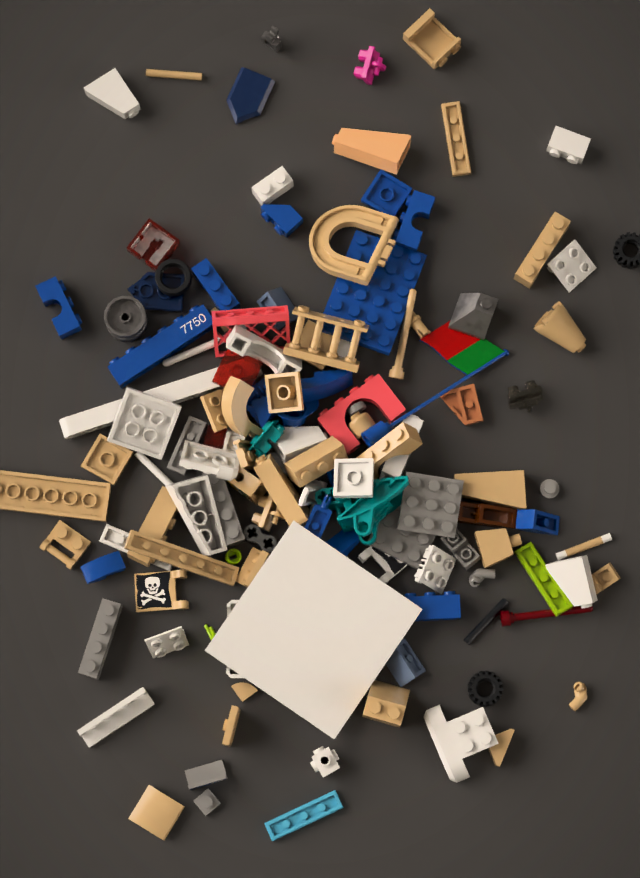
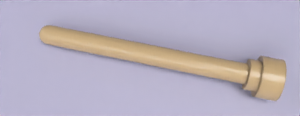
[388,289,417,380]

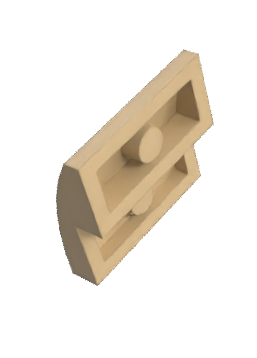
[128,785,185,841]

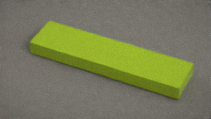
[514,542,573,617]

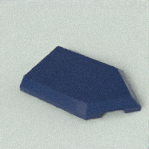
[226,67,275,124]
[127,272,185,312]

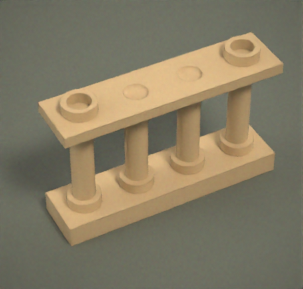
[283,305,369,373]

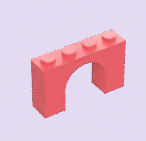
[317,373,406,456]

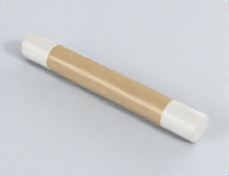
[555,533,612,561]

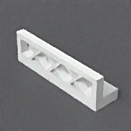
[77,687,155,748]

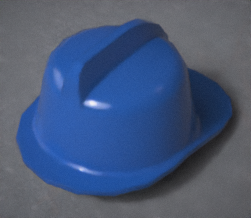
[277,400,319,427]

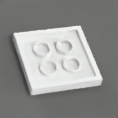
[107,387,182,460]

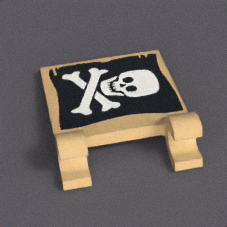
[134,569,189,613]

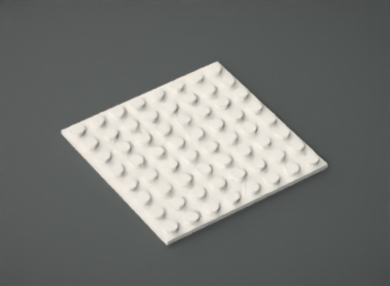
[204,520,422,739]

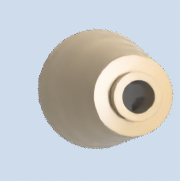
[533,301,586,353]

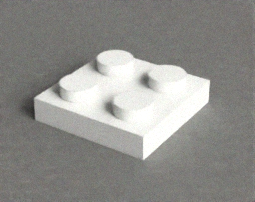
[333,458,374,498]

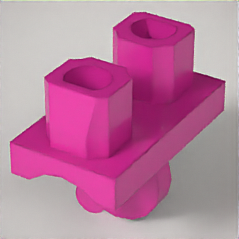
[353,46,386,85]

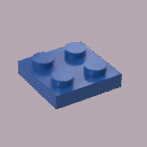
[361,169,413,216]

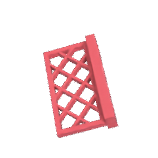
[212,305,291,358]

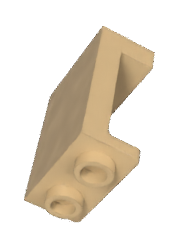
[403,8,461,70]

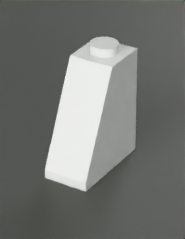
[84,68,141,119]
[269,426,328,464]
[545,555,598,609]

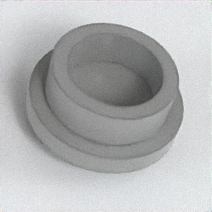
[540,479,559,499]

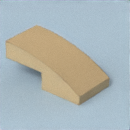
[592,563,621,595]

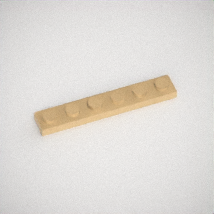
[124,530,239,586]

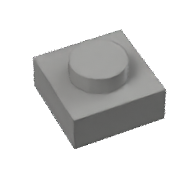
[194,788,221,816]

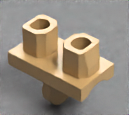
[251,494,284,532]

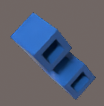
[393,190,435,252]
[191,258,240,311]
[35,276,83,340]

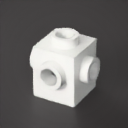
[310,746,340,778]

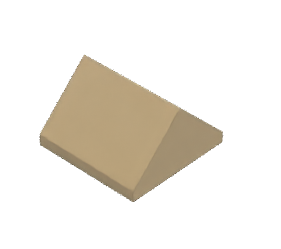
[264,371,304,413]

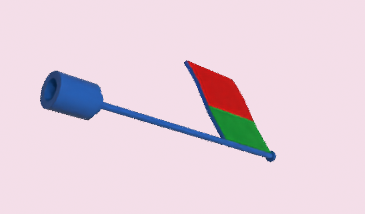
[361,320,509,448]

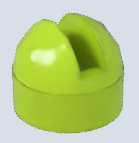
[225,548,242,565]

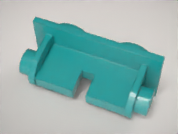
[248,420,285,457]

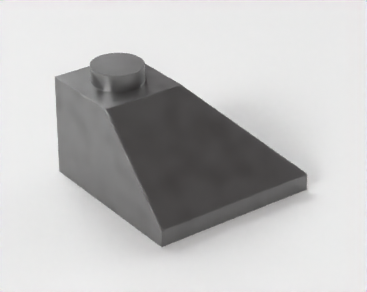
[448,293,498,340]

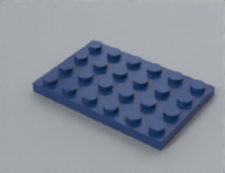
[322,230,427,356]

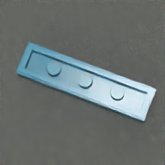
[264,790,344,841]

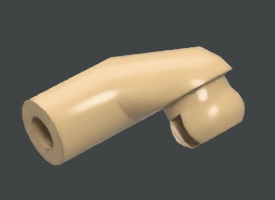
[569,682,587,711]

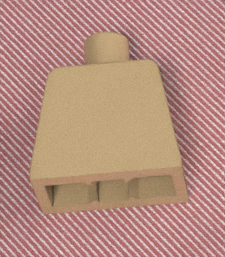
[474,528,522,569]

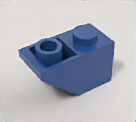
[261,204,303,238]

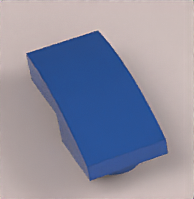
[80,551,126,584]

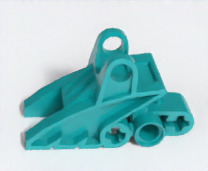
[315,476,409,546]

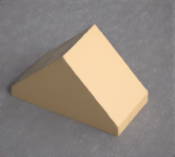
[488,729,515,767]

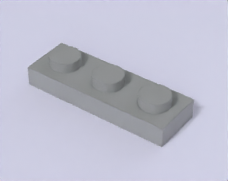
[167,415,207,476]

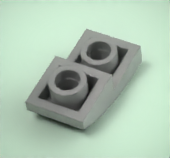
[440,529,481,571]

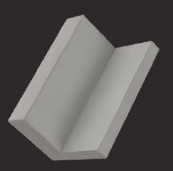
[185,760,228,790]

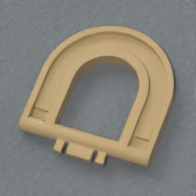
[309,205,399,286]

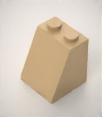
[362,680,410,728]

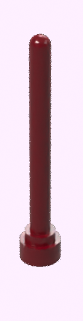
[500,606,593,627]

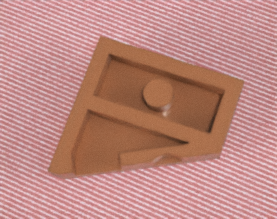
[440,384,484,426]

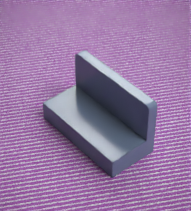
[256,287,298,331]
[386,639,426,687]

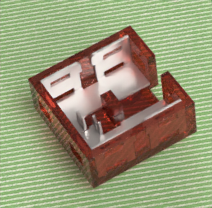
[127,218,180,272]

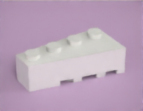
[165,475,228,555]

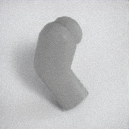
[469,568,495,587]

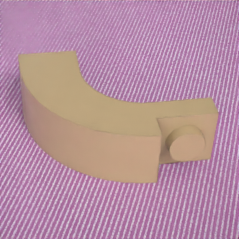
[221,376,264,438]

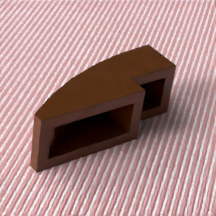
[458,501,517,529]

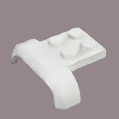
[179,428,245,481]
[423,704,499,783]

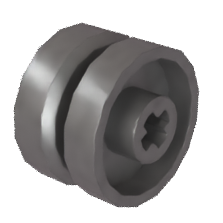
[104,296,148,342]

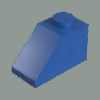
[515,509,560,535]

